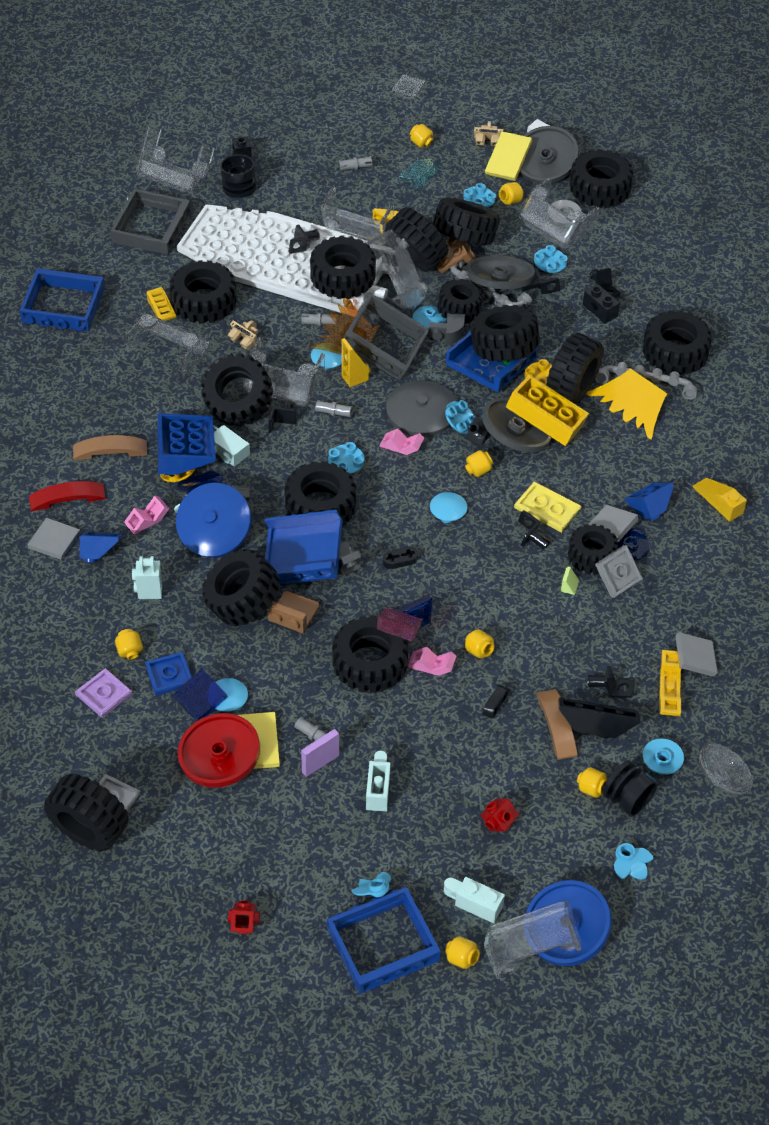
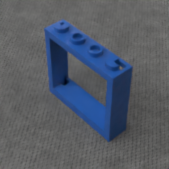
[20,268,105,331]
[327,887,441,994]

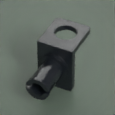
[288,224,320,254]
[521,268,560,294]
[590,268,621,297]
[268,400,296,433]
[466,416,488,445]
[518,510,551,550]
[587,666,635,698]

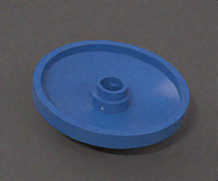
[176,483,252,558]
[524,880,612,966]

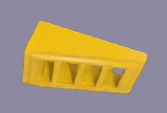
[147,287,176,322]

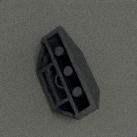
[558,697,640,739]

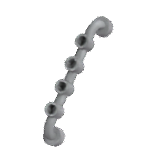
[450,259,532,307]
[595,362,697,400]

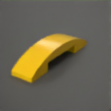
[659,650,681,716]

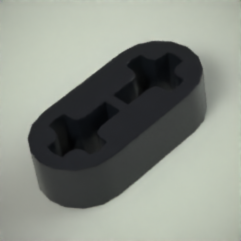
[383,547,418,569]
[482,684,509,719]

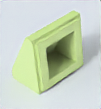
[561,567,579,595]

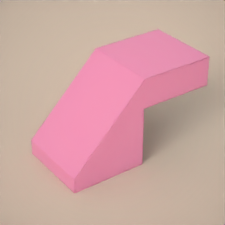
[379,428,424,455]
[124,496,169,534]
[408,647,456,676]

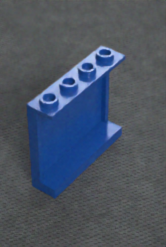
[446,331,539,393]
[264,510,343,585]

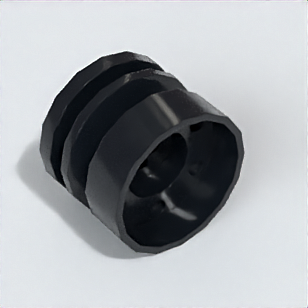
[220,154,256,198]
[602,760,658,817]

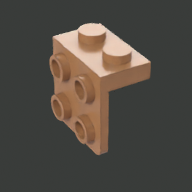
[437,237,476,273]
[268,591,319,634]

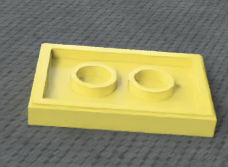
[485,131,532,181]
[514,482,582,533]
[238,712,280,769]

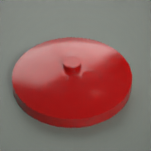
[178,713,261,788]

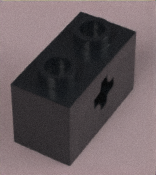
[583,284,620,324]

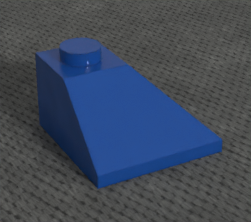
[624,482,674,520]
[79,532,124,562]

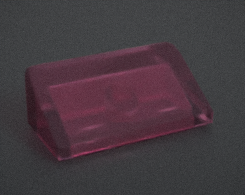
[377,607,422,641]

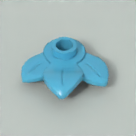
[614,843,653,880]
[351,872,391,897]

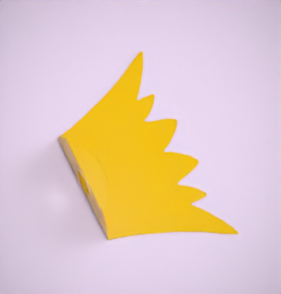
[586,368,667,440]

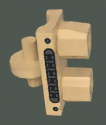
[474,121,503,146]
[228,320,261,350]

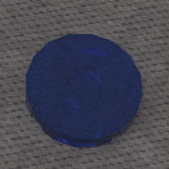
[617,528,650,560]

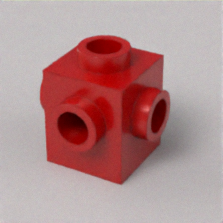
[481,798,519,832]
[228,900,260,934]

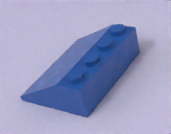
[157,413,216,475]

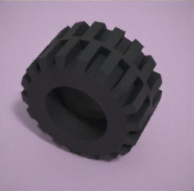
[437,279,483,323]
[568,524,618,575]

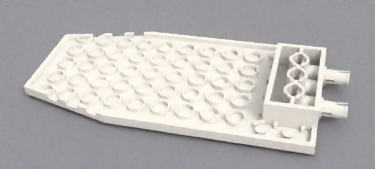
[177,205,401,317]

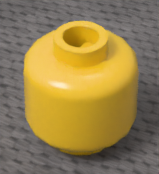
[410,124,434,148]
[499,182,524,205]
[465,450,493,477]
[115,629,143,660]
[465,629,494,658]
[577,767,608,798]
[445,936,480,969]

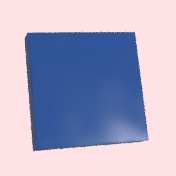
[145,652,194,696]

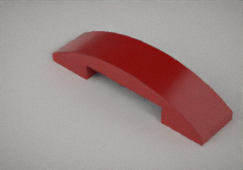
[29,481,106,511]

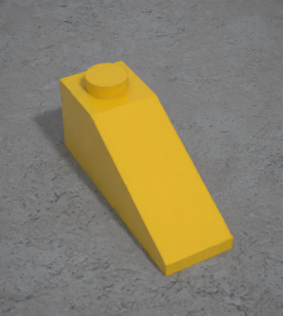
[342,338,370,387]
[693,478,747,522]

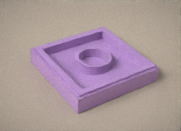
[75,668,132,718]
[301,729,339,777]

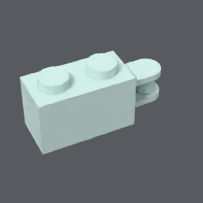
[213,425,250,467]
[132,556,162,599]
[366,751,390,812]
[444,877,505,923]

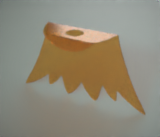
[309,298,380,358]

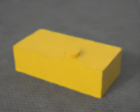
[506,375,589,446]

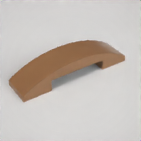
[73,435,147,460]
[536,689,578,760]

